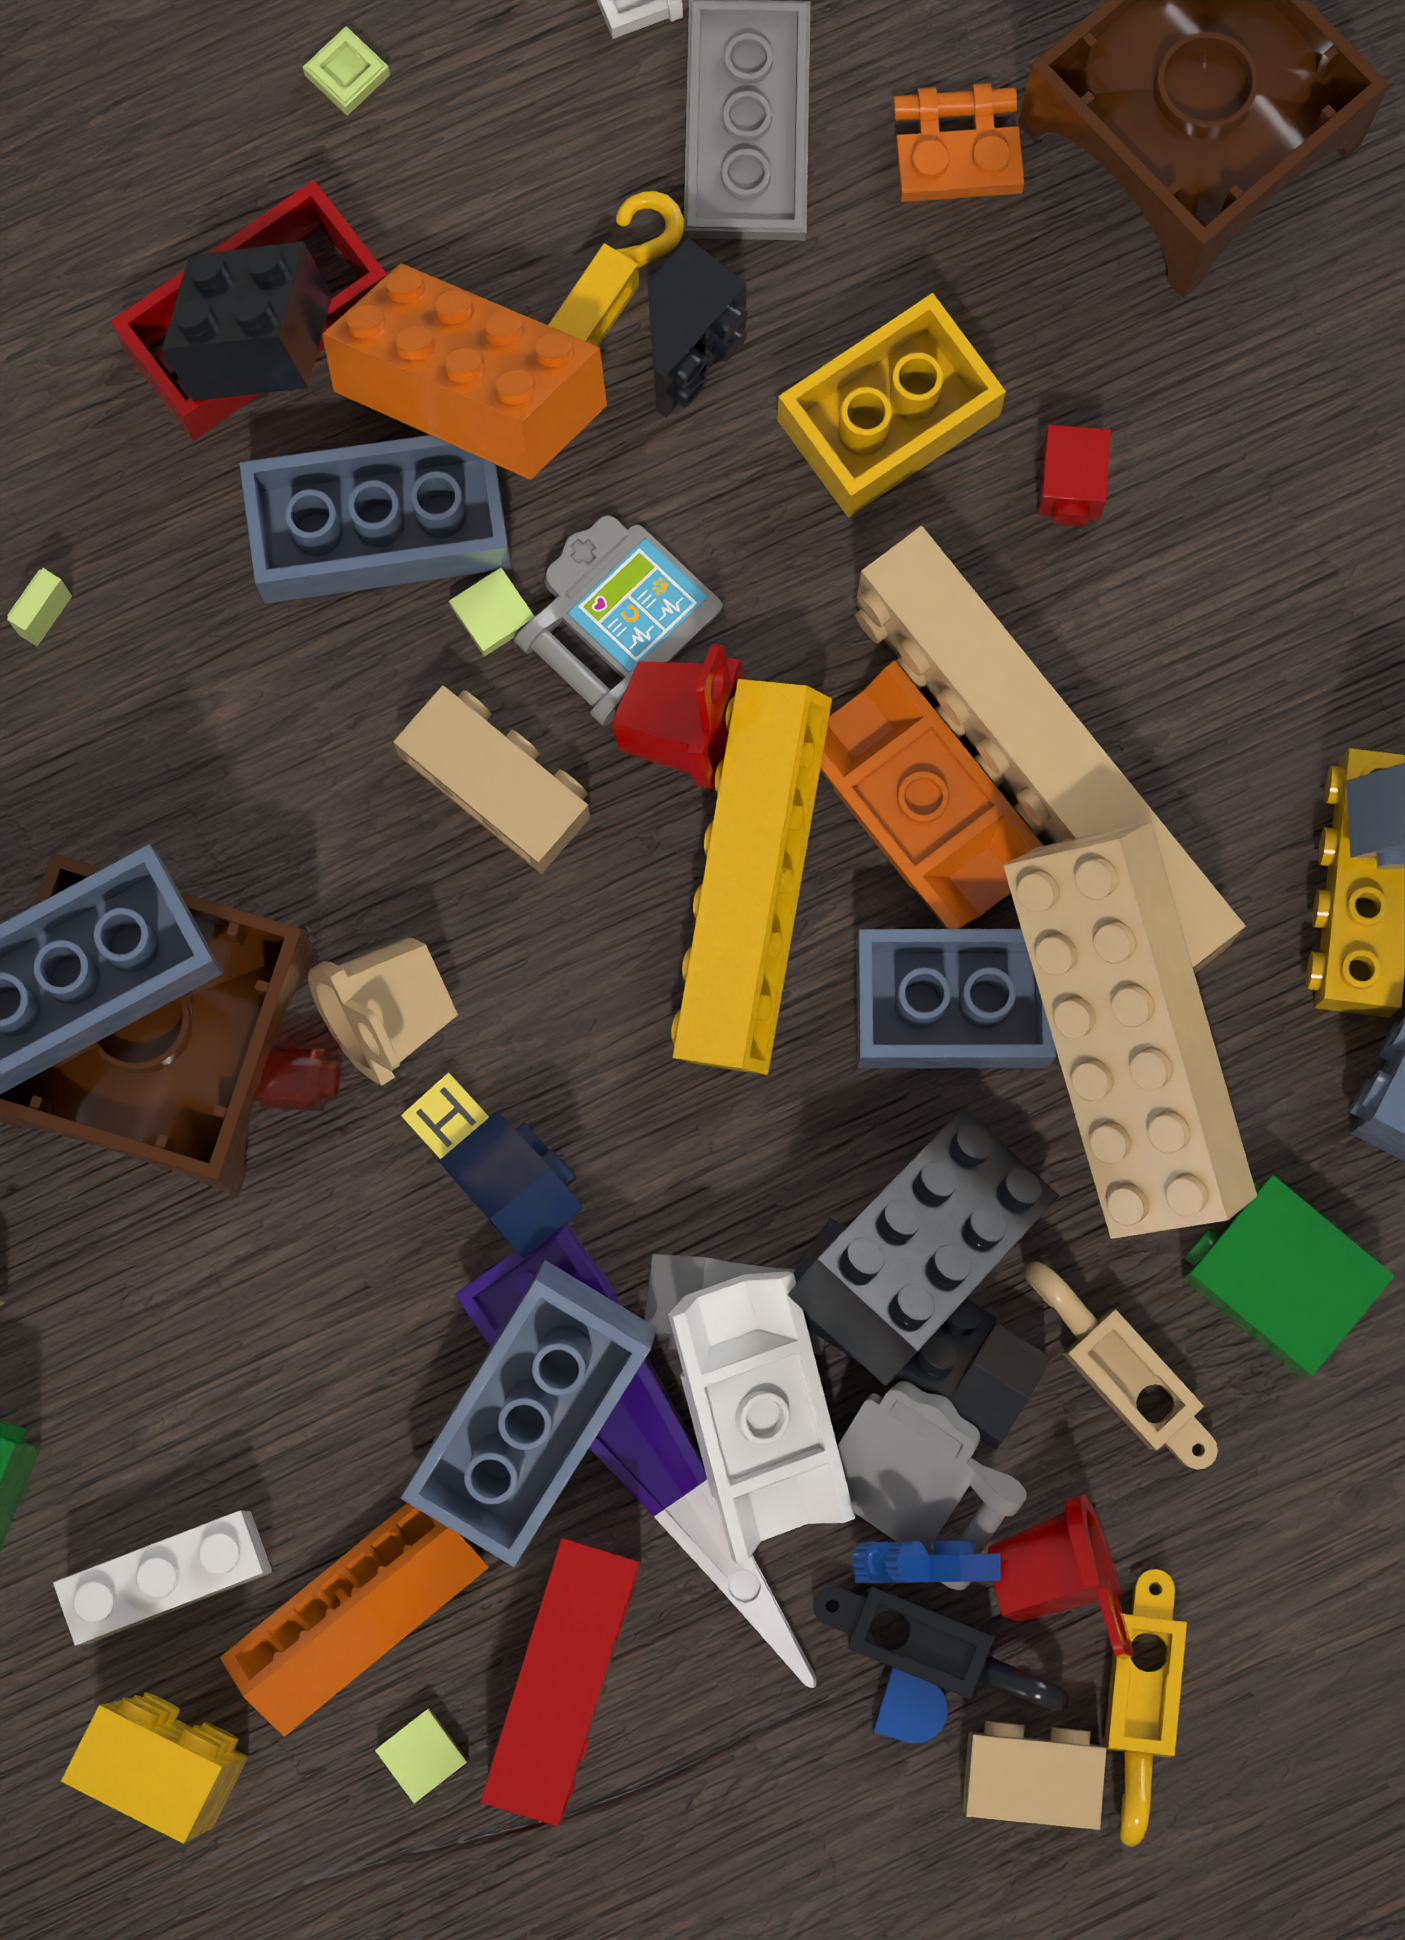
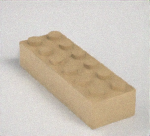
[1003,822,1257,1239]

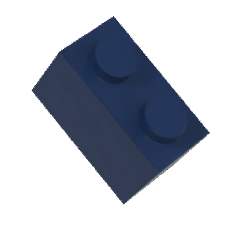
[438,1111,584,1259]

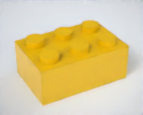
[777,293,1006,518]
[61,1692,249,1844]

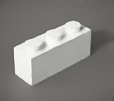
[53,1510,273,1646]

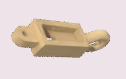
[1024,1261,1218,1470]

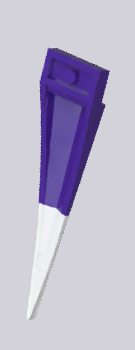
[455,1223,816,1688]

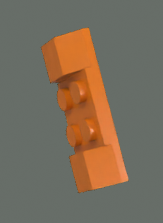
[820,661,1043,929]

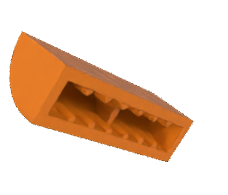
[220,1503,489,1737]

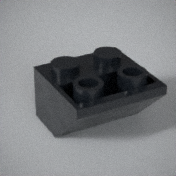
[647,238,748,418]

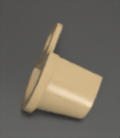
[307,937,458,1086]

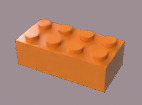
[322,263,607,480]

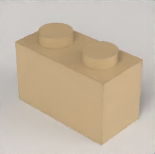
[962,1721,1106,1830]

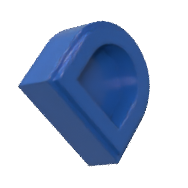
[873,1667,948,1743]

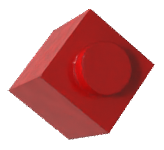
[1037,424,1111,526]

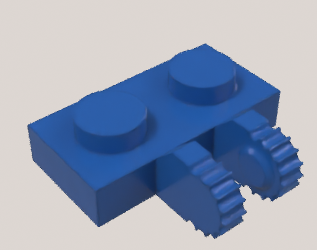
[851,1541,1001,1583]

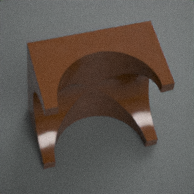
[1018,0,1389,298]
[0,852,319,1196]

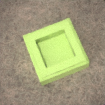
[303,26,390,116]
[7,568,72,647]
[449,568,535,657]
[375,1708,468,1804]

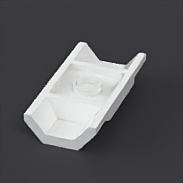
[668,1271,856,1564]

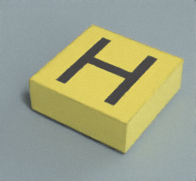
[401,1072,489,1159]

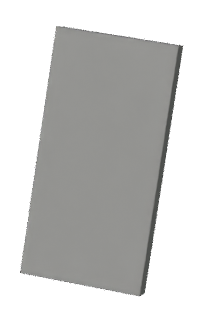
[684,0,810,241]

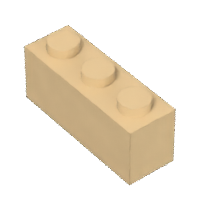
[393,685,590,875]

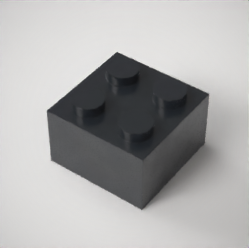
[162,241,332,401]

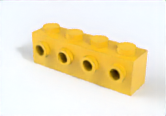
[1306,748,1405,1018]

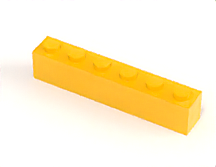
[671,679,832,1075]

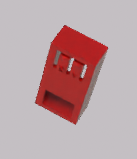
[110,180,387,441]
[480,1538,641,1827]

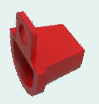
[612,644,744,790]
[988,1494,1134,1659]

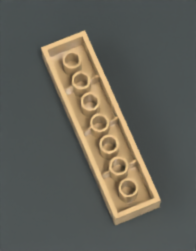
[855,525,1246,974]

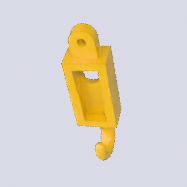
[548,191,684,346]
[1104,1569,1187,1847]

